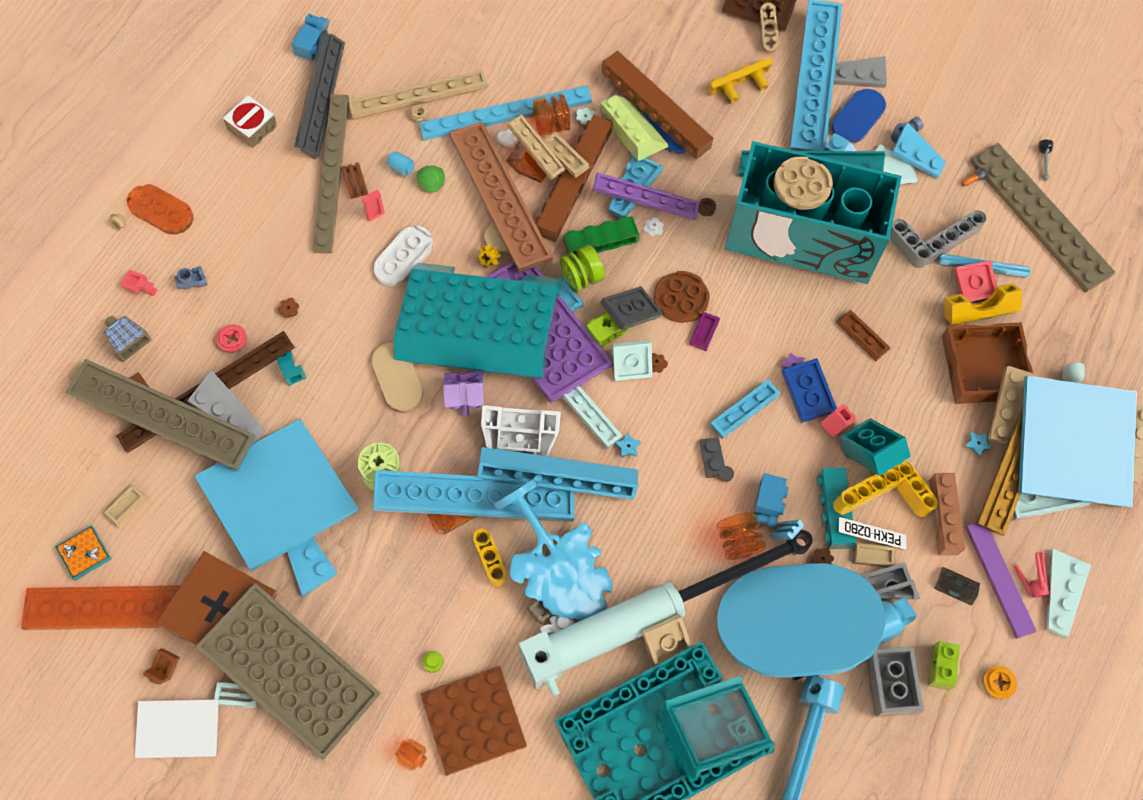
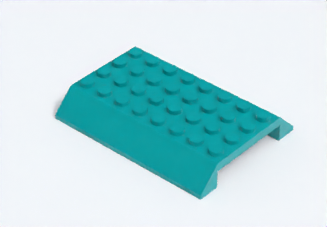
[394,263,563,379]

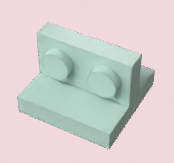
[610,340,653,381]

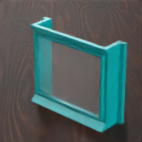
[658,676,775,783]

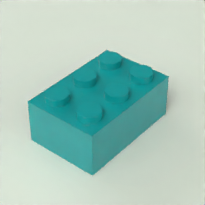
[839,418,911,476]

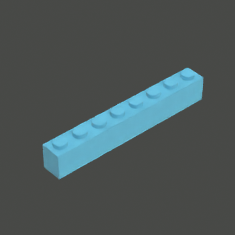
[477,447,638,500]

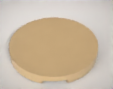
[774,157,833,210]

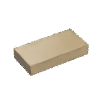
[103,484,148,527]
[854,543,896,567]

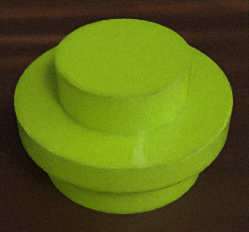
[422,651,443,673]

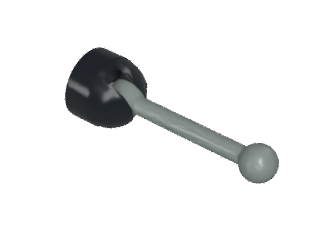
[1039,139,1053,181]

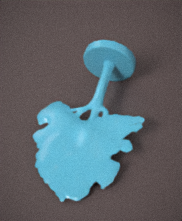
[493,478,612,620]

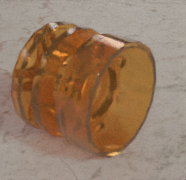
[533,94,571,136]
[717,512,766,560]

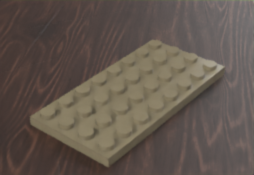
[195,583,381,760]

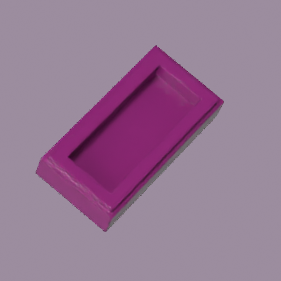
[689,311,720,351]

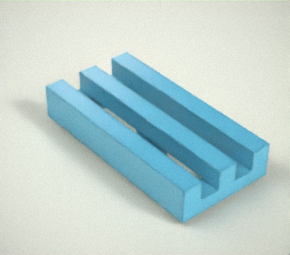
[769,520,804,541]

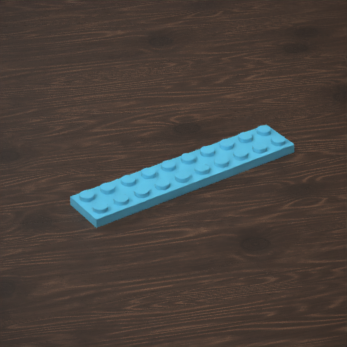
[790,0,843,151]
[373,470,575,521]

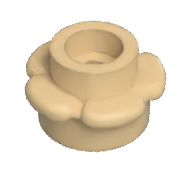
[411,105,428,122]
[108,214,127,230]

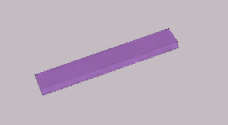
[592,172,700,220]
[965,523,1037,639]

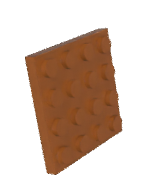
[420,666,527,776]

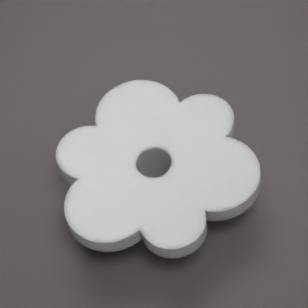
[643,218,664,236]

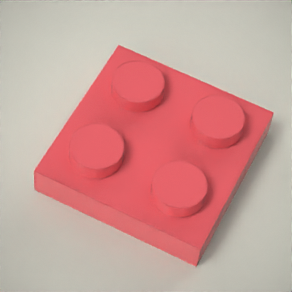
[954,260,997,302]

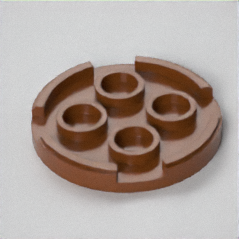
[654,271,710,323]

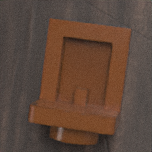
[143,648,180,684]

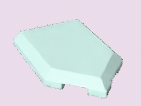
[875,144,918,186]

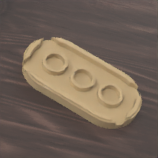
[372,343,423,413]

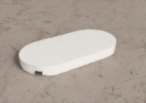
[374,226,433,286]

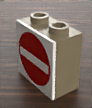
[223,96,277,148]

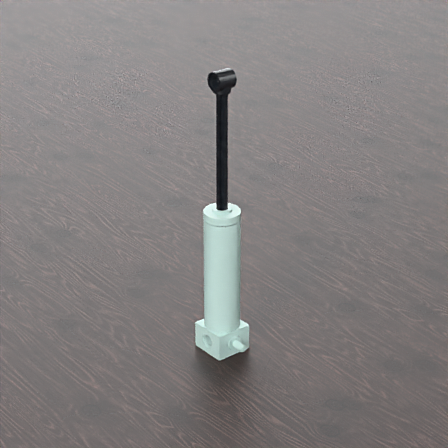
[519,530,813,696]

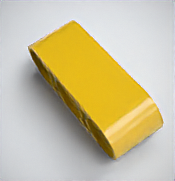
[473,528,507,587]

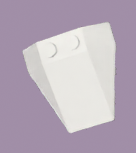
[481,406,561,456]

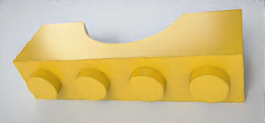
[944,283,1023,325]

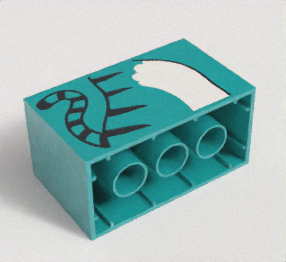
[725,141,902,284]

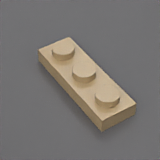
[543,132,589,178]

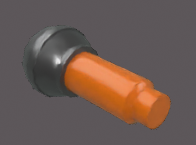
[961,168,987,186]

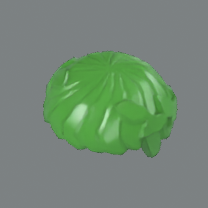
[417,166,445,192]

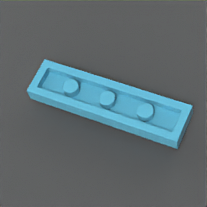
[710,380,781,439]

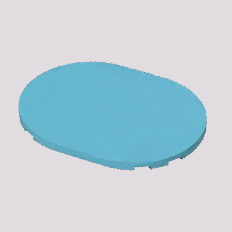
[717,563,886,678]

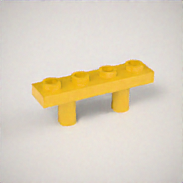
[707,58,773,103]

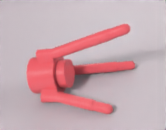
[1014,551,1049,598]

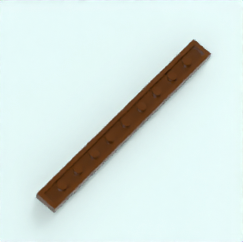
[116,331,295,453]

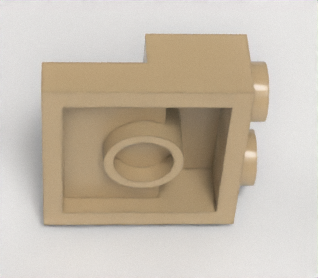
[642,614,692,666]

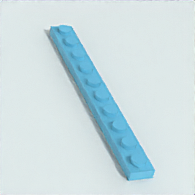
[419,85,592,141]

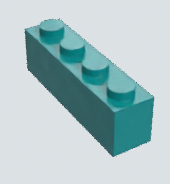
[816,467,856,550]

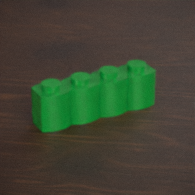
[563,216,639,256]

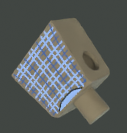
[103,316,152,362]

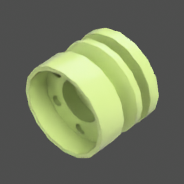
[358,443,402,491]

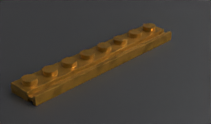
[976,404,1023,536]

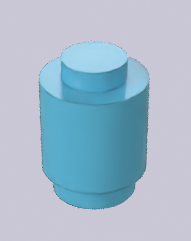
[387,152,414,176]

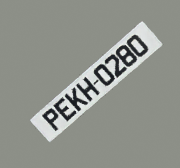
[839,517,906,550]

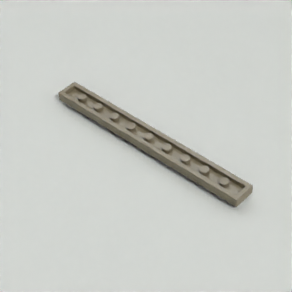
[313,94,349,254]

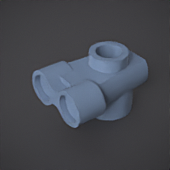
[174,266,207,290]

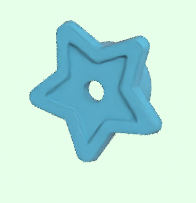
[966,432,991,456]
[616,434,641,457]

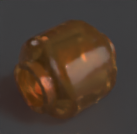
[395,738,428,771]

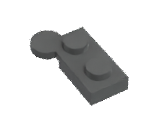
[699,437,734,482]

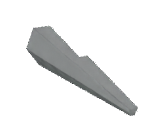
[859,562,920,599]

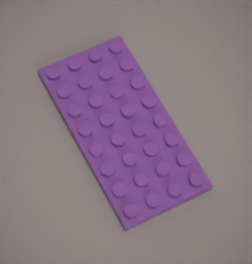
[487,262,613,404]

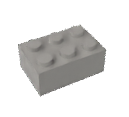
[867,647,924,717]

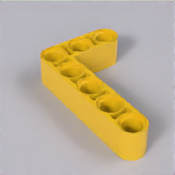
[833,461,938,517]

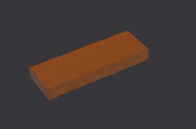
[837,310,890,361]

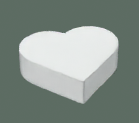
[497,129,518,149]

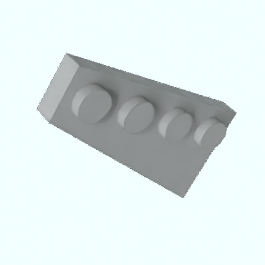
[187,370,265,444]

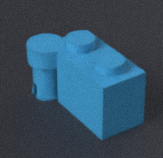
[292,13,329,62]
[751,473,789,529]

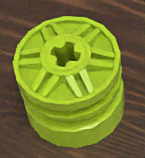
[560,245,605,293]

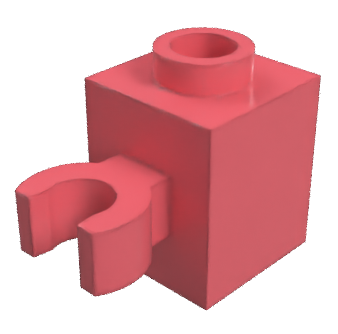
[821,404,856,437]

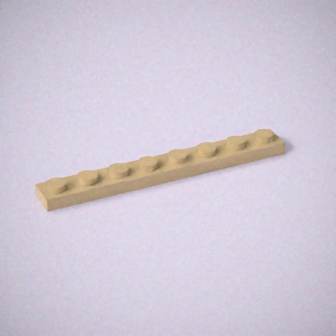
[348,70,488,119]

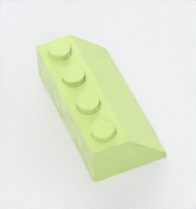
[601,95,668,162]

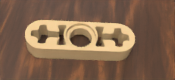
[760,3,779,53]

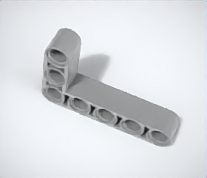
[890,210,987,268]

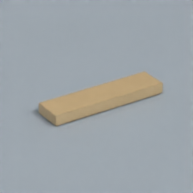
[507,114,566,180]

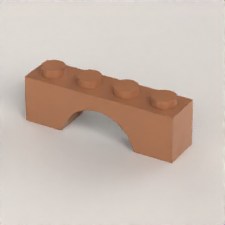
[929,473,965,556]

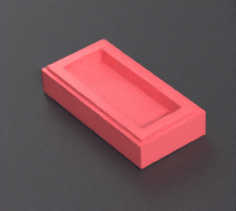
[362,189,385,221]

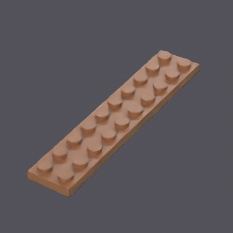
[449,122,553,273]

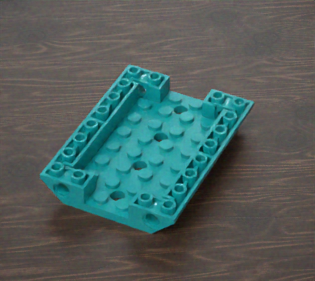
[555,641,767,800]

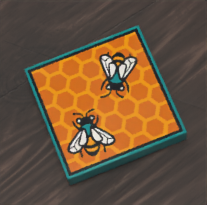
[55,525,111,581]

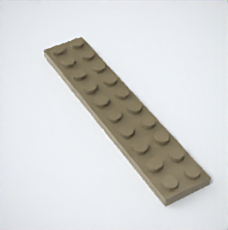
[970,143,1116,293]
[66,359,256,471]

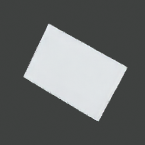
[135,700,219,758]

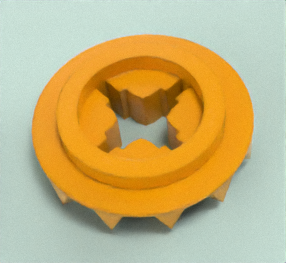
[983,666,1017,700]

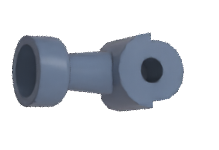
[891,116,923,143]

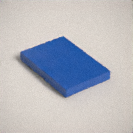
[781,358,837,423]

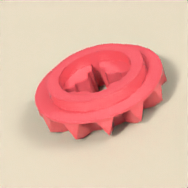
[216,324,248,353]

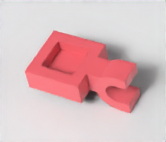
[120,270,158,296]

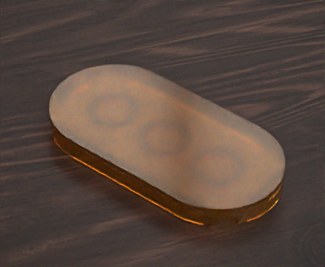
[127,184,194,235]

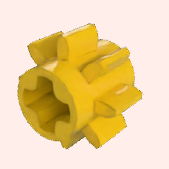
[477,244,501,268]

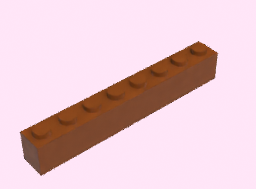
[602,50,714,159]
[535,114,613,242]

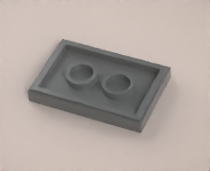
[600,286,663,330]

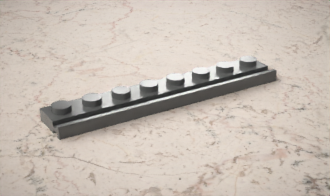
[294,29,345,159]

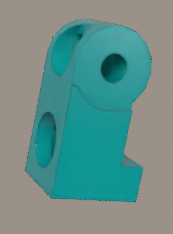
[277,351,306,386]

